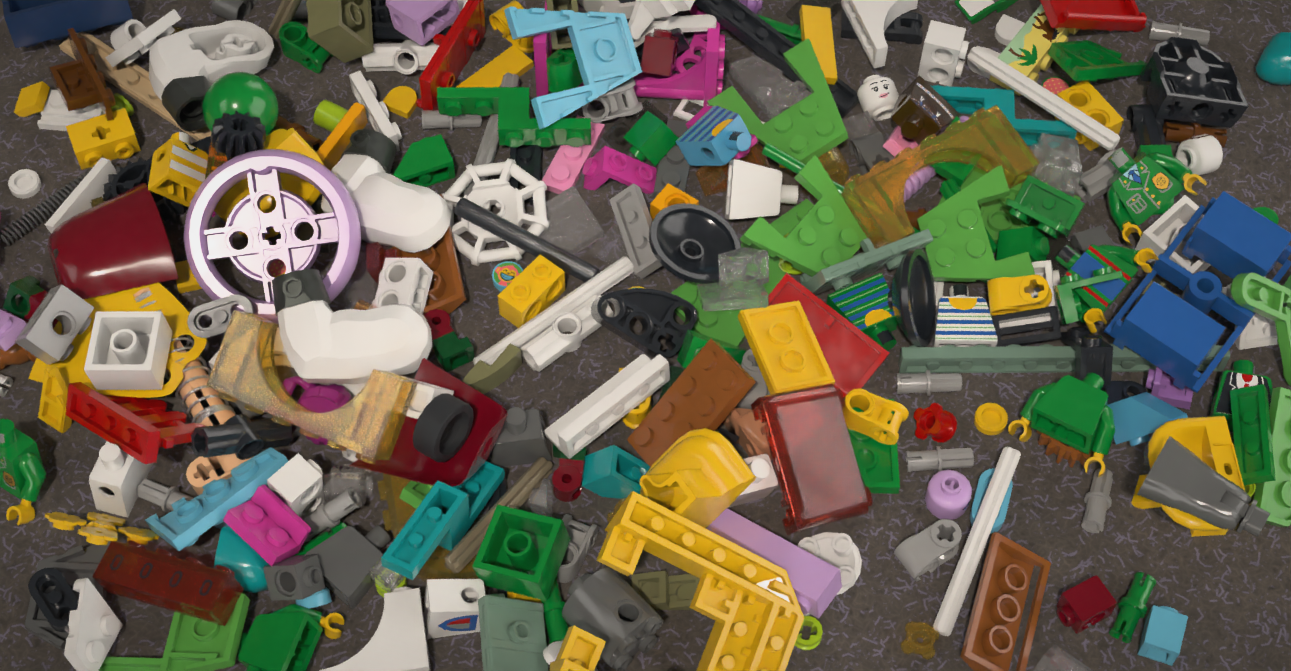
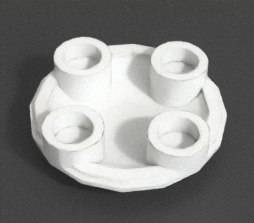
[798,532,862,595]

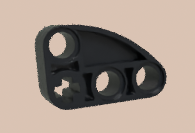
[591,288,697,358]

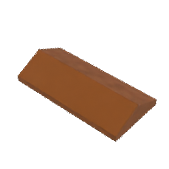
[392,194,466,315]
[960,532,1051,671]

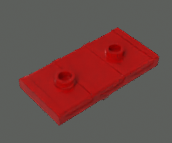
[416,0,486,111]
[1040,0,1147,32]
[759,273,890,398]

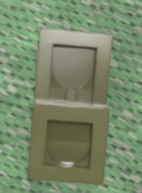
[462,343,522,394]
[632,571,700,610]

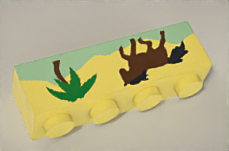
[989,4,1079,96]

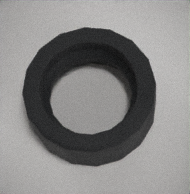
[413,393,474,462]

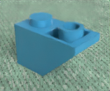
[1107,392,1188,447]

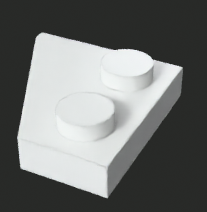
[64,578,123,671]

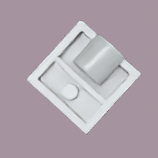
[105,9,181,67]

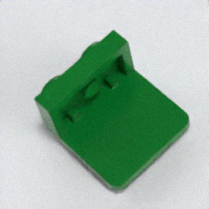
[1005,175,1086,239]

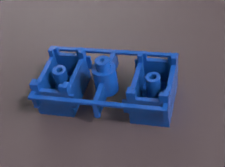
[1104,191,1291,393]

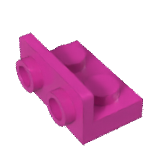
[223,484,311,567]

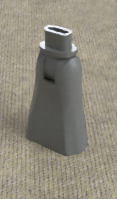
[1137,436,1270,537]

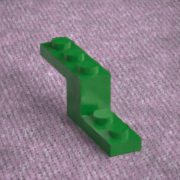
[437,87,591,147]

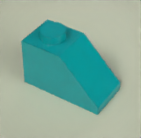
[582,445,650,499]

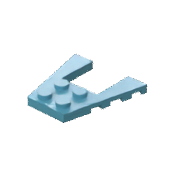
[504,6,642,130]

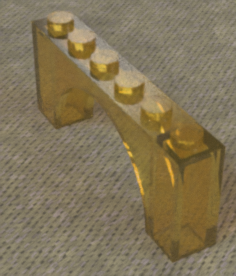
[841,105,1040,249]
[206,310,418,464]

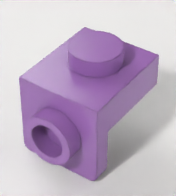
[1145,366,1193,410]

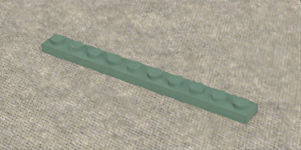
[898,344,1230,373]

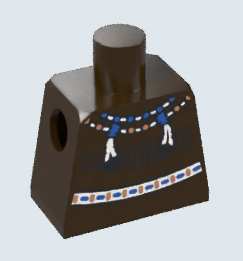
[891,75,960,146]

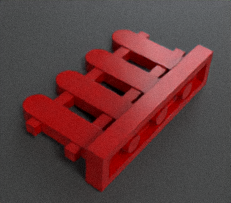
[65,382,206,464]

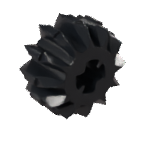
[211,111,266,160]

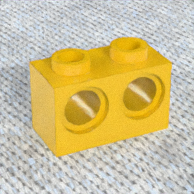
[1055,80,1124,151]
[497,254,565,328]

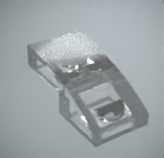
[343,251,376,310]

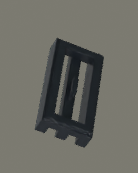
[991,306,1062,347]

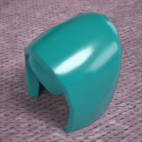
[1255,32,1291,85]
[214,527,268,593]

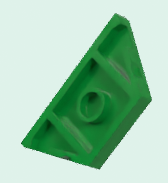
[1048,40,1145,82]

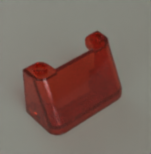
[750,383,873,535]

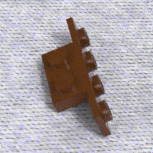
[49,28,116,121]

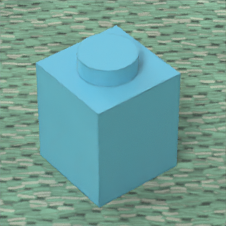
[1137,605,1188,666]

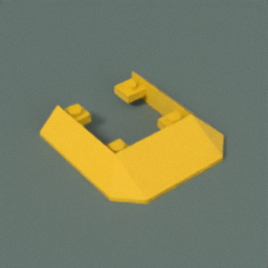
[550,491,804,671]

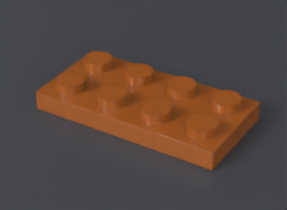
[627,338,756,467]

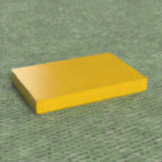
[737,300,835,399]

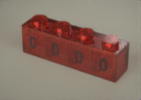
[92,540,244,626]

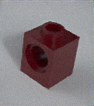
[641,29,679,76]
[1056,575,1117,634]

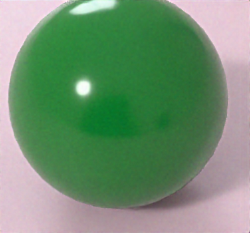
[203,72,279,136]

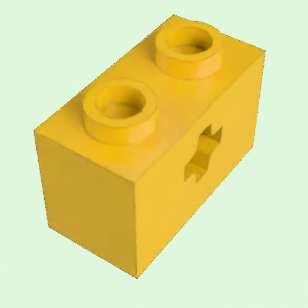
[66,108,141,170]

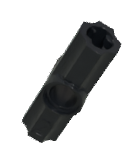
[191,414,293,460]

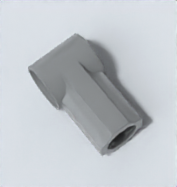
[1072,149,1118,202]

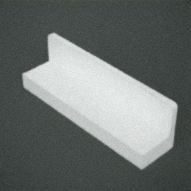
[544,354,670,459]

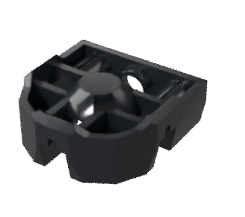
[1140,37,1248,128]

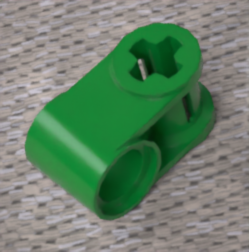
[279,22,334,74]

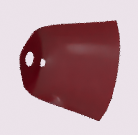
[47,183,178,299]
[350,358,508,487]

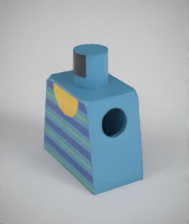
[676,105,752,166]

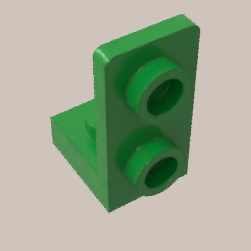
[1053,266,1123,324]

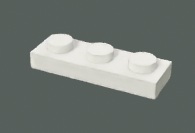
[349,71,402,152]

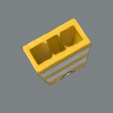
[148,132,212,207]

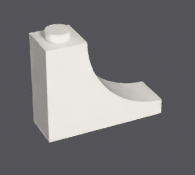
[841,0,918,68]
[319,587,431,671]

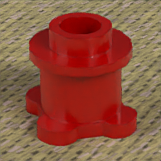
[914,403,957,443]

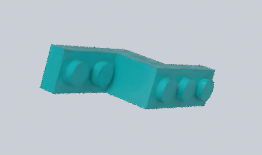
[930,85,1077,148]
[381,461,505,580]

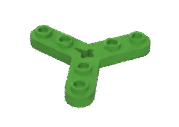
[1230,272,1291,386]

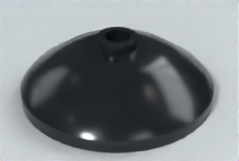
[649,203,741,284]
[888,249,936,347]

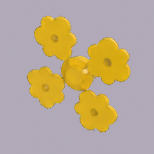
[45,512,159,545]

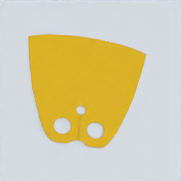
[28,283,207,398]

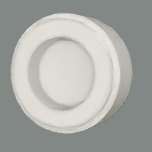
[8,169,41,199]

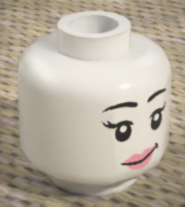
[857,75,899,121]

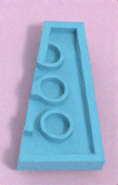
[145,447,288,551]

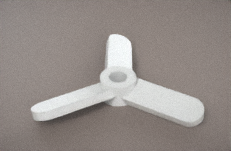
[633,14,717,48]

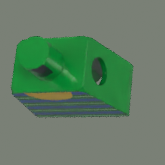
[827,273,898,351]

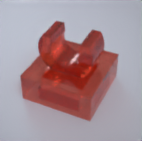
[366,242,402,285]

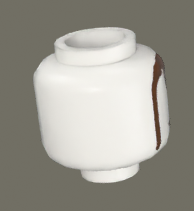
[1176,134,1223,175]

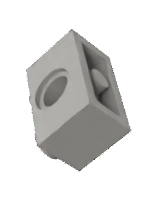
[15,284,94,365]

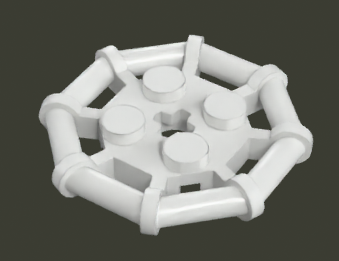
[442,158,550,266]

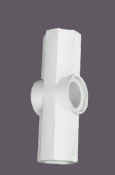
[362,40,439,74]
[521,294,613,372]

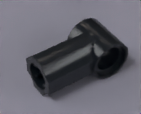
[1126,104,1166,149]

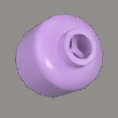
[925,470,972,520]

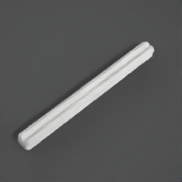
[967,46,1120,150]
[473,256,634,366]
[933,447,1021,636]

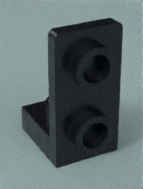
[1061,327,1113,386]

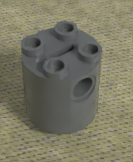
[562,567,664,671]

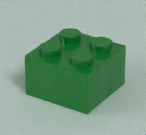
[472,504,571,601]

